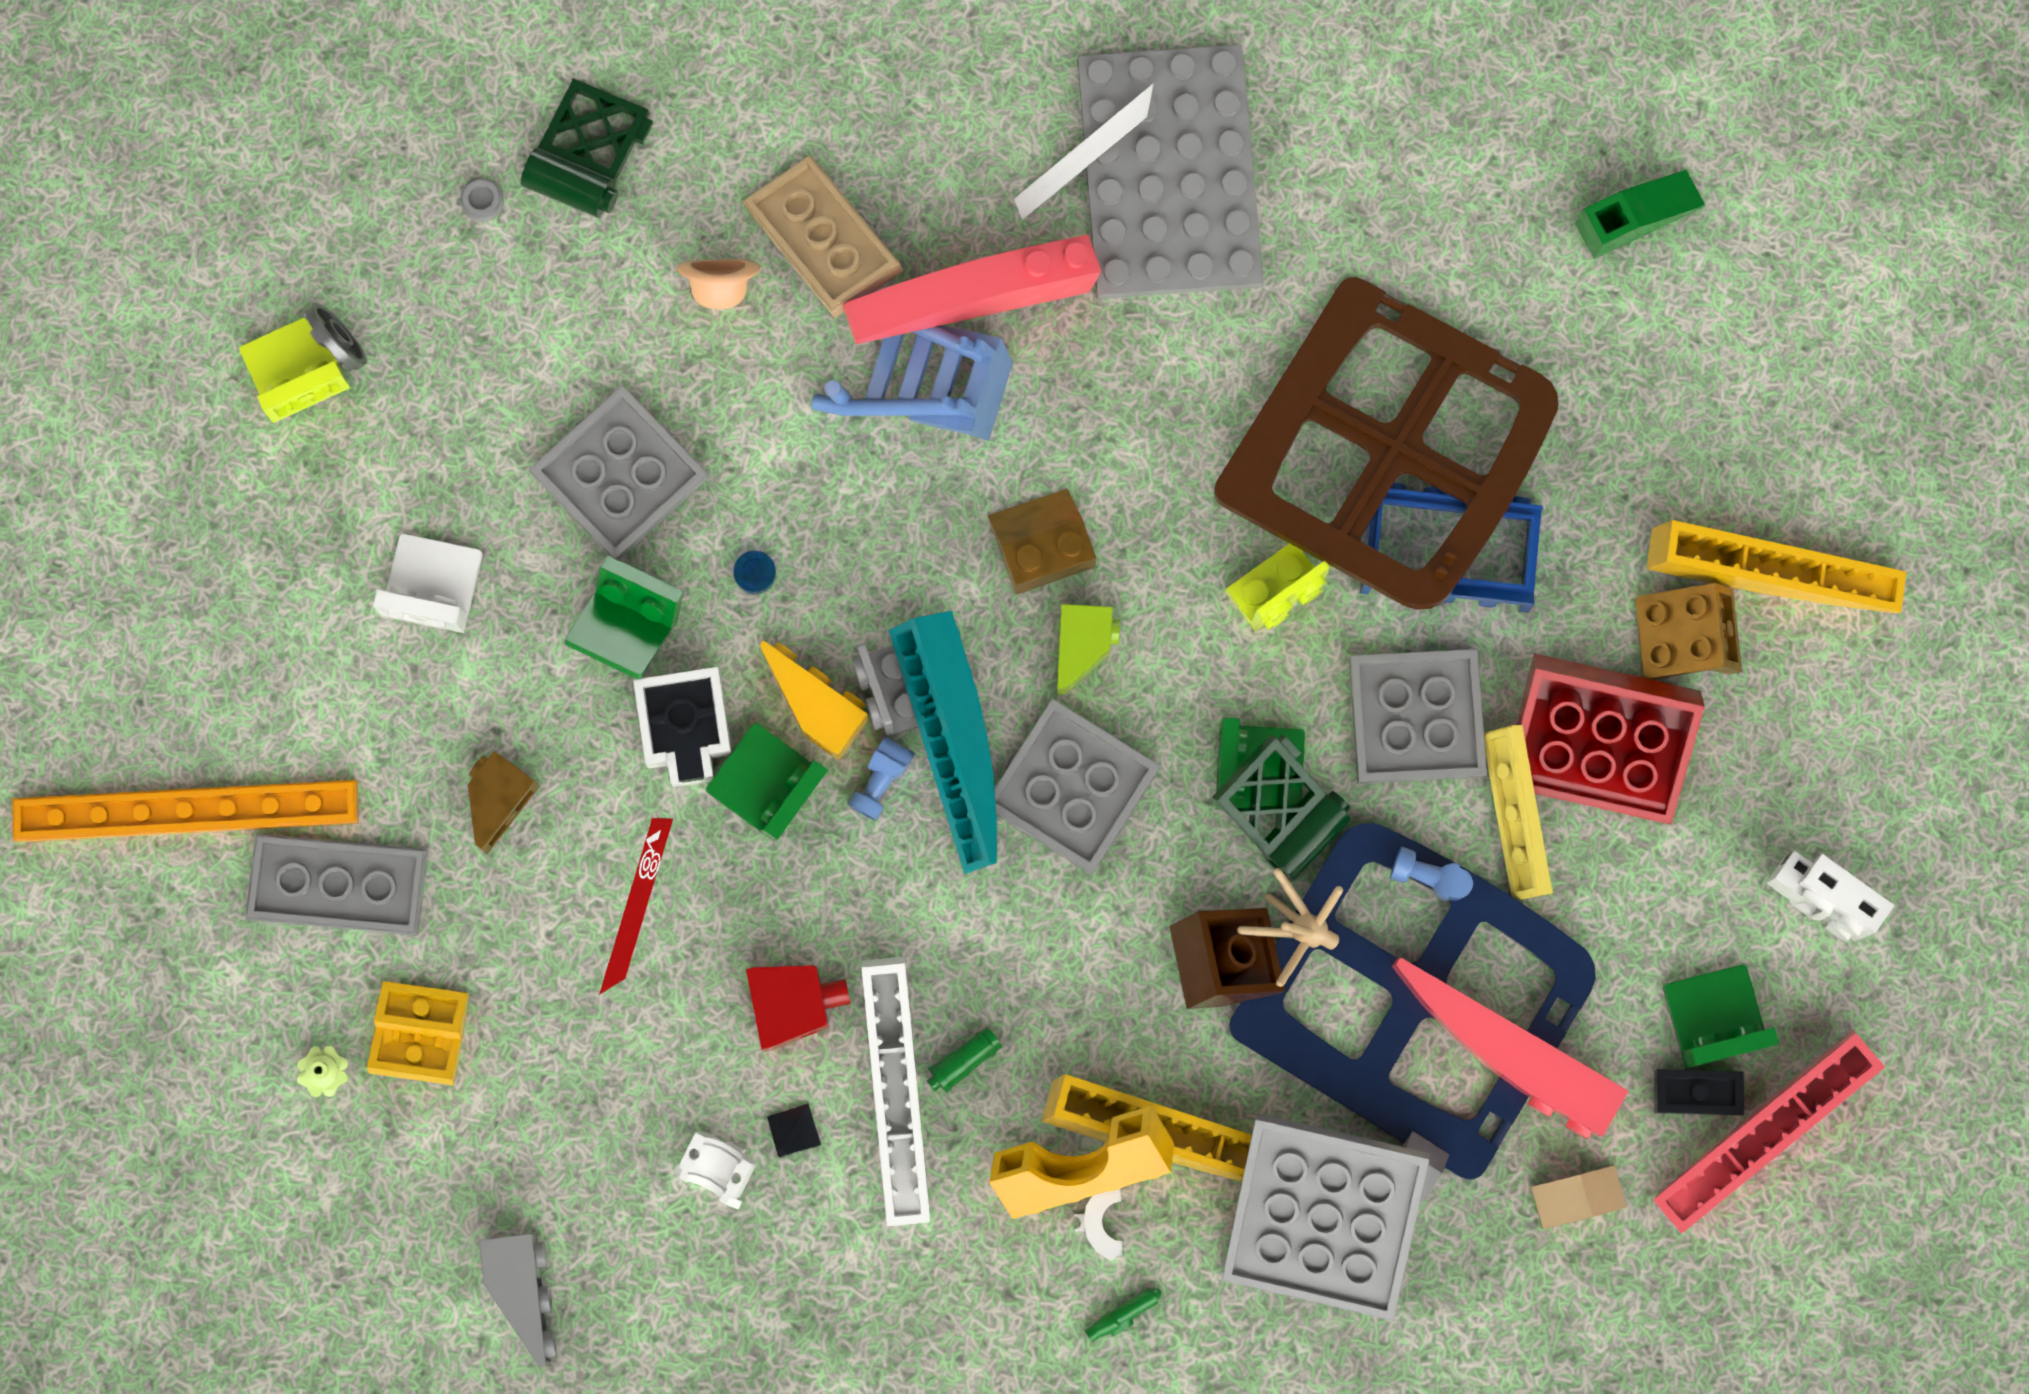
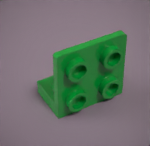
[565,556,684,679]
[1215,717,1305,814]
[705,723,828,841]
[1663,964,1779,1069]

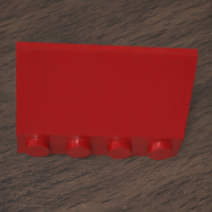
[1517,653,1705,825]

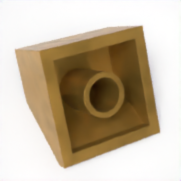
[988,489,1096,595]

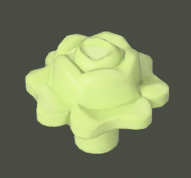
[297,1046,349,1097]

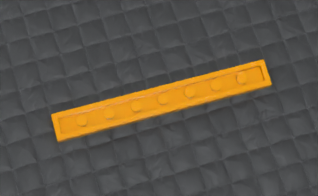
[12,780,359,842]

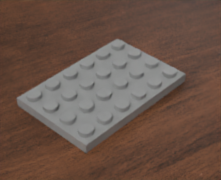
[1077,44,1264,299]

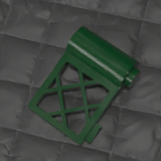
[521,79,653,218]
[1212,735,1351,882]

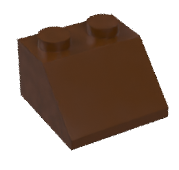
[1169,908,1285,1009]

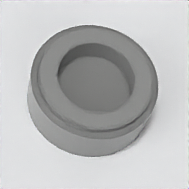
[460,178,504,222]

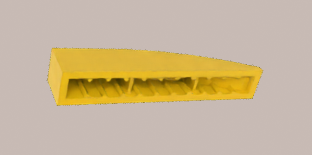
[1646,520,1906,614]
[1041,1074,1252,1182]

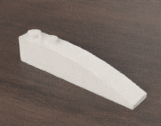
[861,956,930,1226]

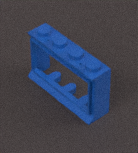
[1360,482,1543,613]

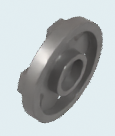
[302,303,367,372]

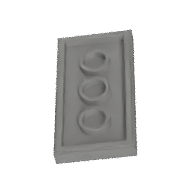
[245,834,428,936]

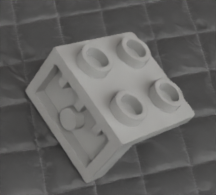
[852,643,919,738]

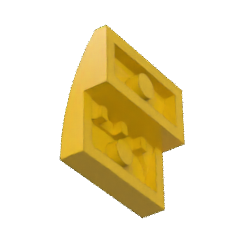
[366,981,469,1086]

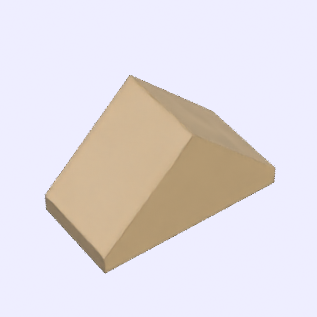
[1531,1165,1627,1229]

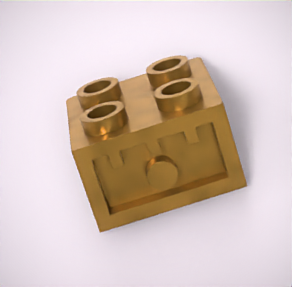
[1635,583,1742,680]

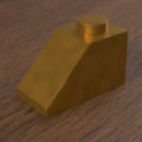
[468,751,540,855]

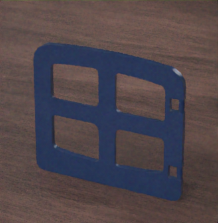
[1229,823,1596,1180]

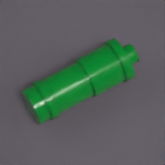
[926,1027,1003,1093]

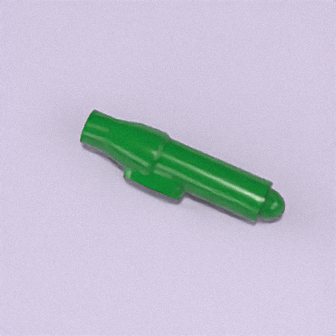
[1084,1288,1162,1342]

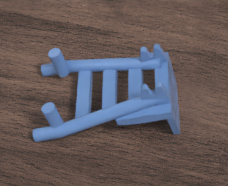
[812,325,1013,441]

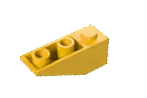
[760,640,869,761]

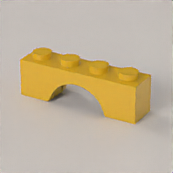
[989,1105,1174,1219]

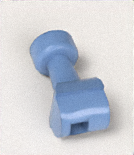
[847,736,915,821]
[1389,846,1473,902]

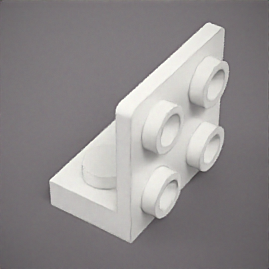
[373,534,483,633]

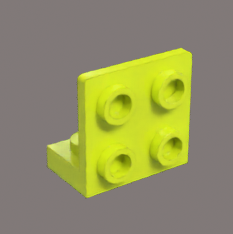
[239,317,350,423]
[1225,543,1330,632]

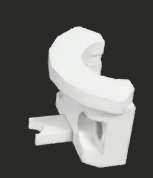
[674,1131,757,1209]
[1074,1188,1122,1261]

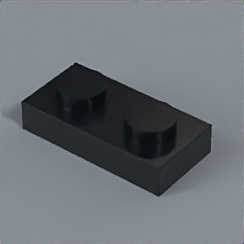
[1654,1069,1744,1116]

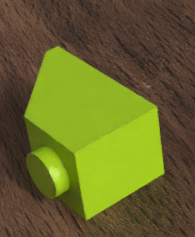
[1056,604,1120,695]

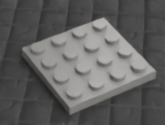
[1222,1113,1431,1321]

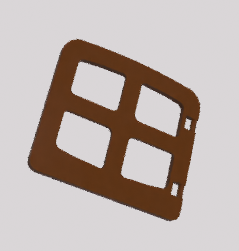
[1214,277,1559,610]

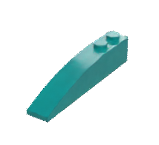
[888,610,997,874]

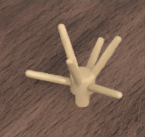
[1237,868,1343,987]

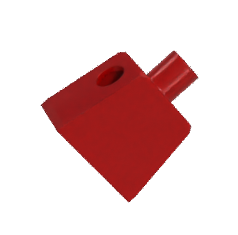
[746,965,851,1052]

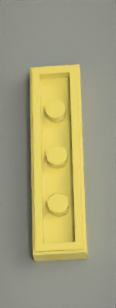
[1484,725,1553,900]

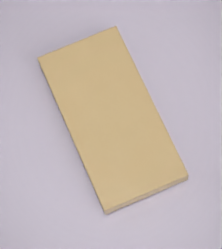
[742,155,903,319]

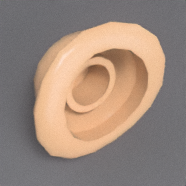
[676,259,761,309]

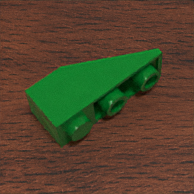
[1575,170,1706,259]

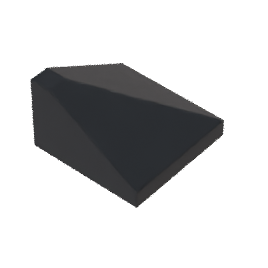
[767,1104,821,1158]

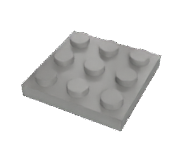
[529,385,709,560]
[1349,649,1487,784]
[995,698,1161,875]

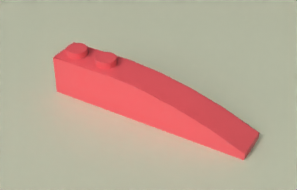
[843,234,1102,344]
[1392,957,1628,1139]
[1653,1030,1885,1234]

